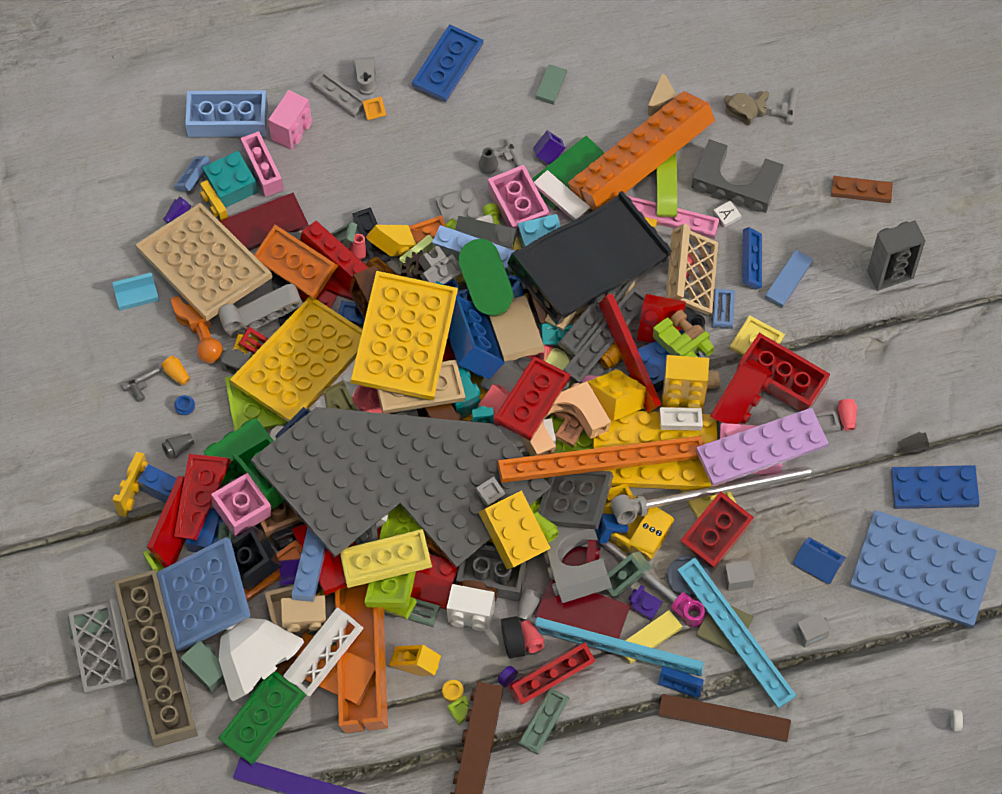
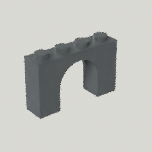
[691,139,784,213]

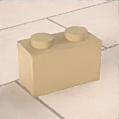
[281,596,327,632]

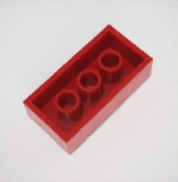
[736,332,830,411]

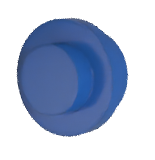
[174,395,195,415]

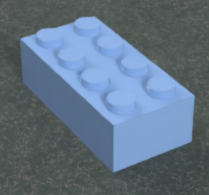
[185,90,268,137]

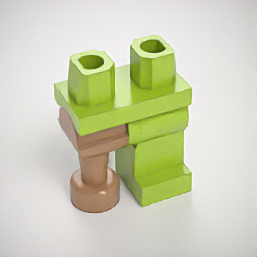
[653,310,714,357]

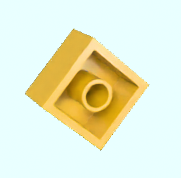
[587,370,646,421]

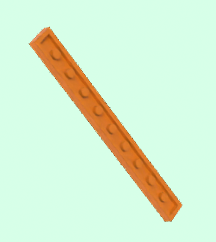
[497,436,704,483]

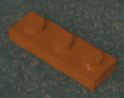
[831,175,893,203]

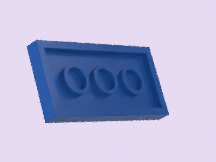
[412,24,483,102]
[891,465,980,509]

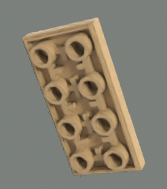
[489,295,545,362]

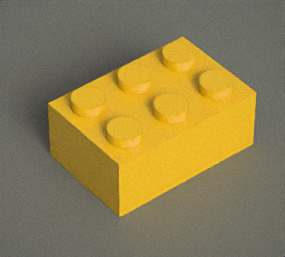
[478,490,550,570]

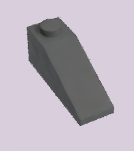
[455,216,517,249]

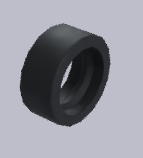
[501,616,526,659]

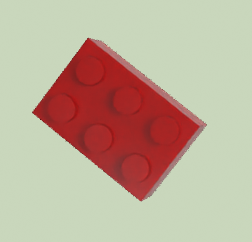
[680,491,754,570]

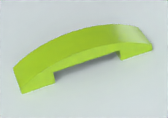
[656,153,677,217]

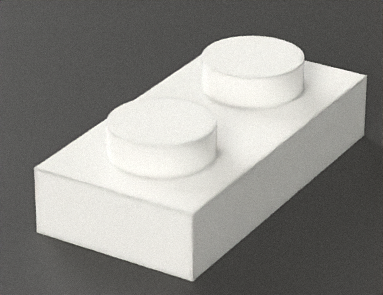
[659,407,703,430]

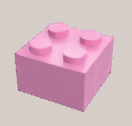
[268,90,313,150]
[211,473,271,537]

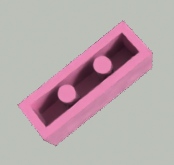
[241,131,283,197]

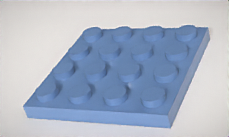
[157,537,251,651]

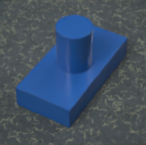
[658,666,704,698]

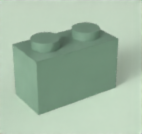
[608,551,652,597]
[181,641,225,693]

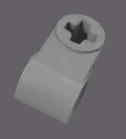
[354,57,376,95]

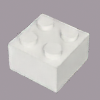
[447,584,495,631]

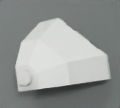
[219,618,304,701]

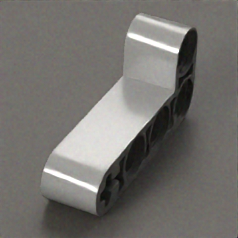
[218,284,303,338]

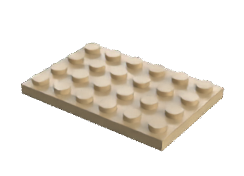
[135,203,272,321]

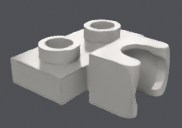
[418,246,462,285]

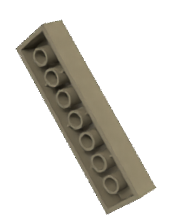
[113,570,198,748]

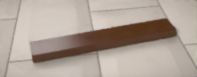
[658,694,791,742]

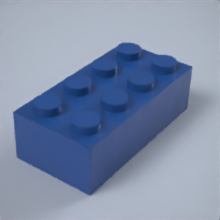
[448,295,505,379]

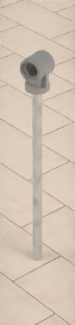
[610,467,811,525]

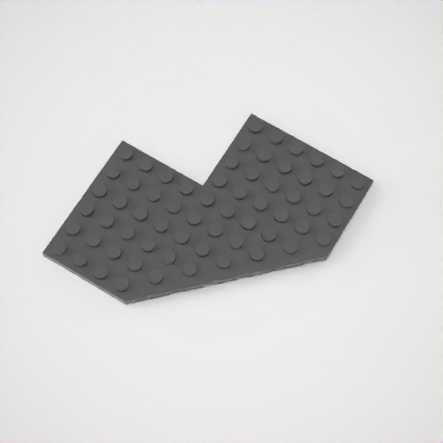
[251,407,551,568]

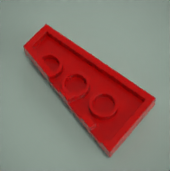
[174,454,231,540]

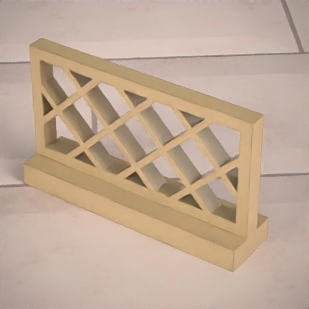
[666,224,718,316]

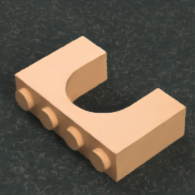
[519,381,611,456]

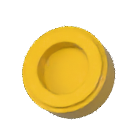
[442,680,464,703]

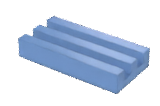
[712,289,735,329]

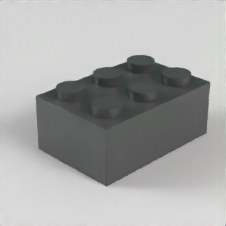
[456,545,528,601]

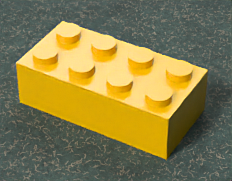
[661,355,709,414]

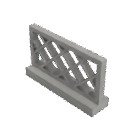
[68,598,137,694]

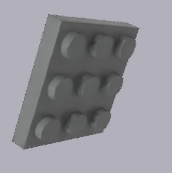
[538,471,614,530]

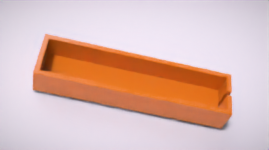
[568,91,715,211]
[335,583,388,733]

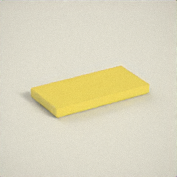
[340,529,432,588]

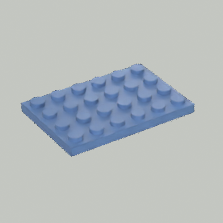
[850,510,997,628]

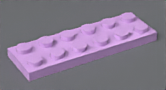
[696,408,829,487]

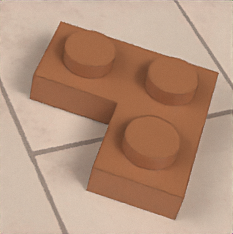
[551,411,584,448]

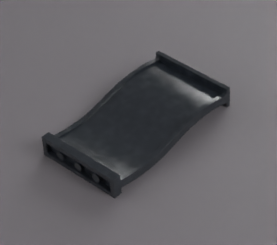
[507,191,672,325]

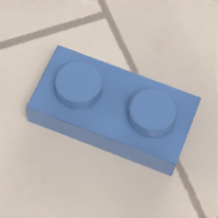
[174,156,211,192]

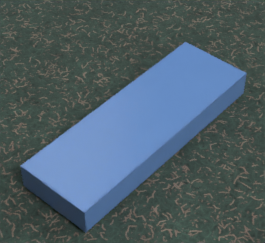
[765,250,813,308]

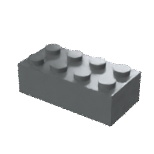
[867,220,926,291]

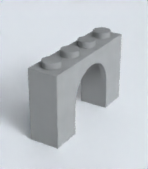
[543,526,612,603]

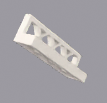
[284,607,363,696]

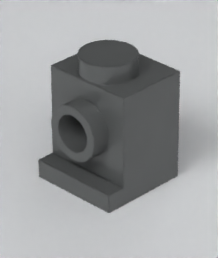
[220,348,252,374]

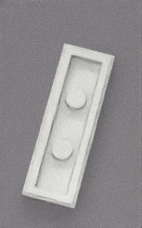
[534,170,590,221]

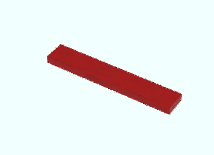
[599,294,661,413]

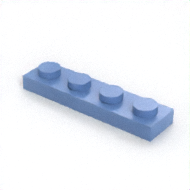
[292,528,326,602]

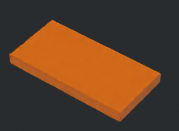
[254,225,338,299]
[293,632,376,706]

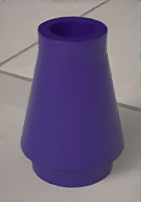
[163,196,191,224]

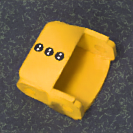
[610,496,674,561]

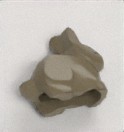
[724,91,769,126]

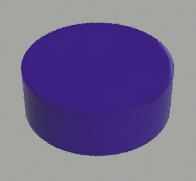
[497,666,518,688]

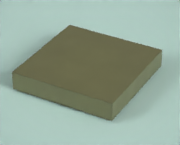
[696,605,754,655]

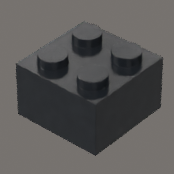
[231,526,282,590]

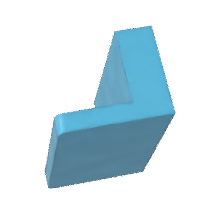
[112,273,159,311]

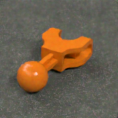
[170,296,223,364]

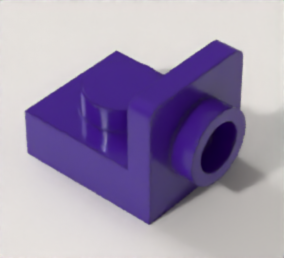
[628,585,663,621]

